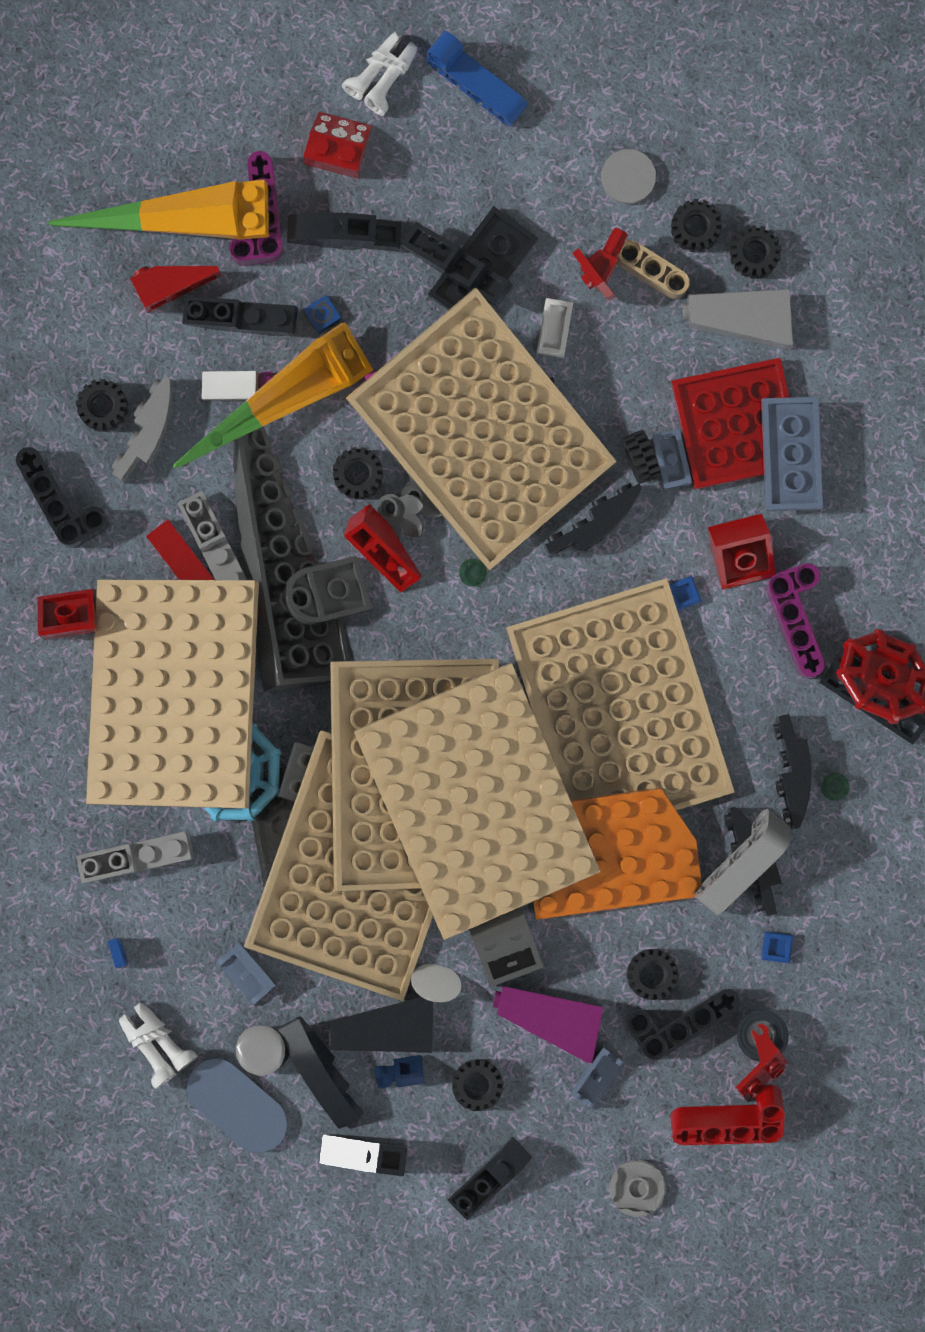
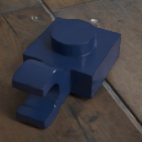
[374,1055,425,1089]

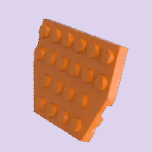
[533,788,702,920]

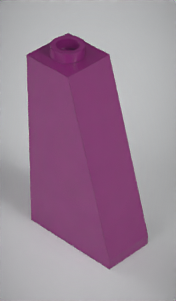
[493,986,603,1063]

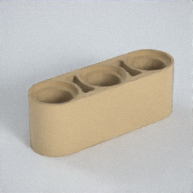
[617,240,689,300]

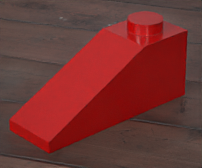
[130,266,221,313]
[343,504,422,593]

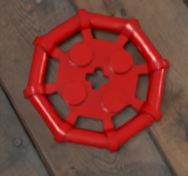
[836,629,925,724]

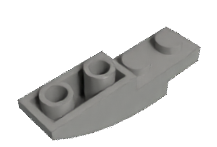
[112,375,172,483]
[177,491,247,580]
[76,831,194,884]

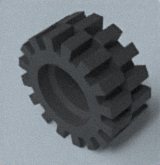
[671,199,722,252]
[730,225,782,279]
[76,379,128,432]
[621,429,661,484]
[333,447,383,500]
[626,949,679,1000]
[452,1059,503,1111]

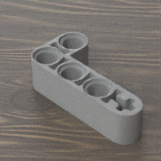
[695,809,790,915]

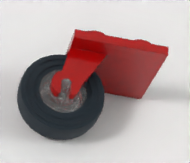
[735,1010,789,1102]

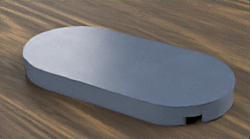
[187,1059,287,1153]

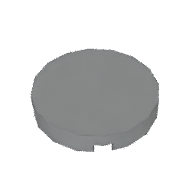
[601,149,656,205]
[609,1160,666,1217]

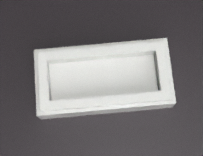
[537,298,573,358]
[202,371,259,401]

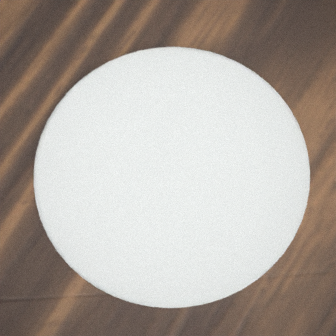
[411,963,461,1002]

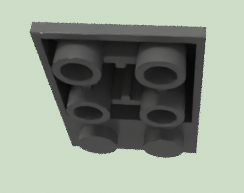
[469,907,544,987]

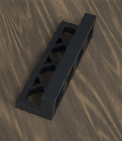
[819,647,925,745]

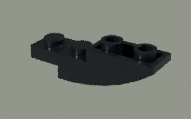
[287,212,401,252]
[182,296,298,336]
[544,483,642,557]
[773,714,811,830]
[724,807,782,916]

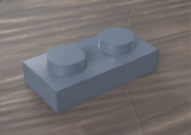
[652,429,692,490]

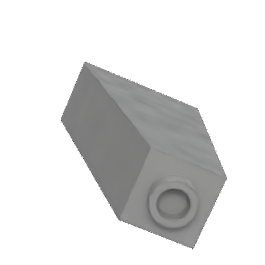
[682,289,793,350]

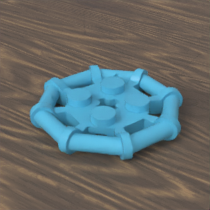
[204,722,282,822]

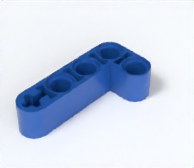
[426,30,528,127]

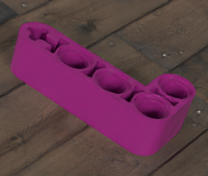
[229,151,283,266]
[766,563,825,679]

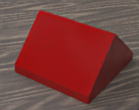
[37,589,98,640]

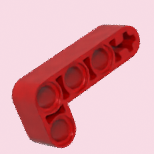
[670,1084,785,1145]

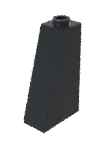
[324,997,433,1053]

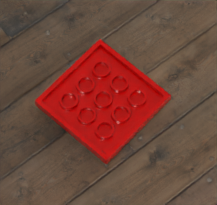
[671,358,789,490]

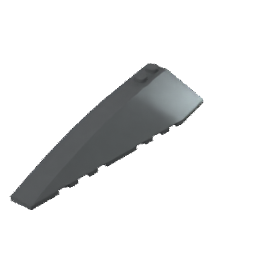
[230,411,350,692]

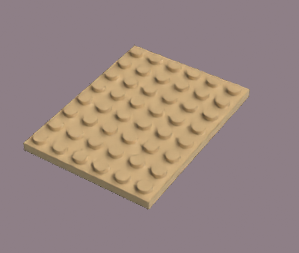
[346,288,617,570]
[506,578,735,811]
[86,580,259,809]
[331,659,499,891]
[354,663,600,940]
[244,731,433,1001]

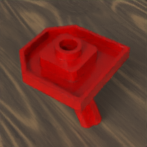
[572,227,628,301]

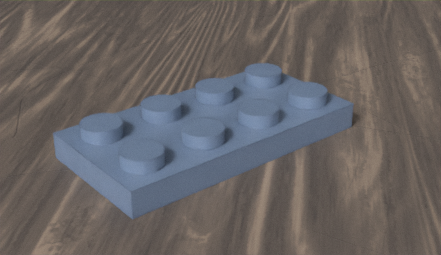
[761,397,823,511]

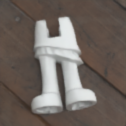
[342,31,418,116]
[119,1002,198,1090]

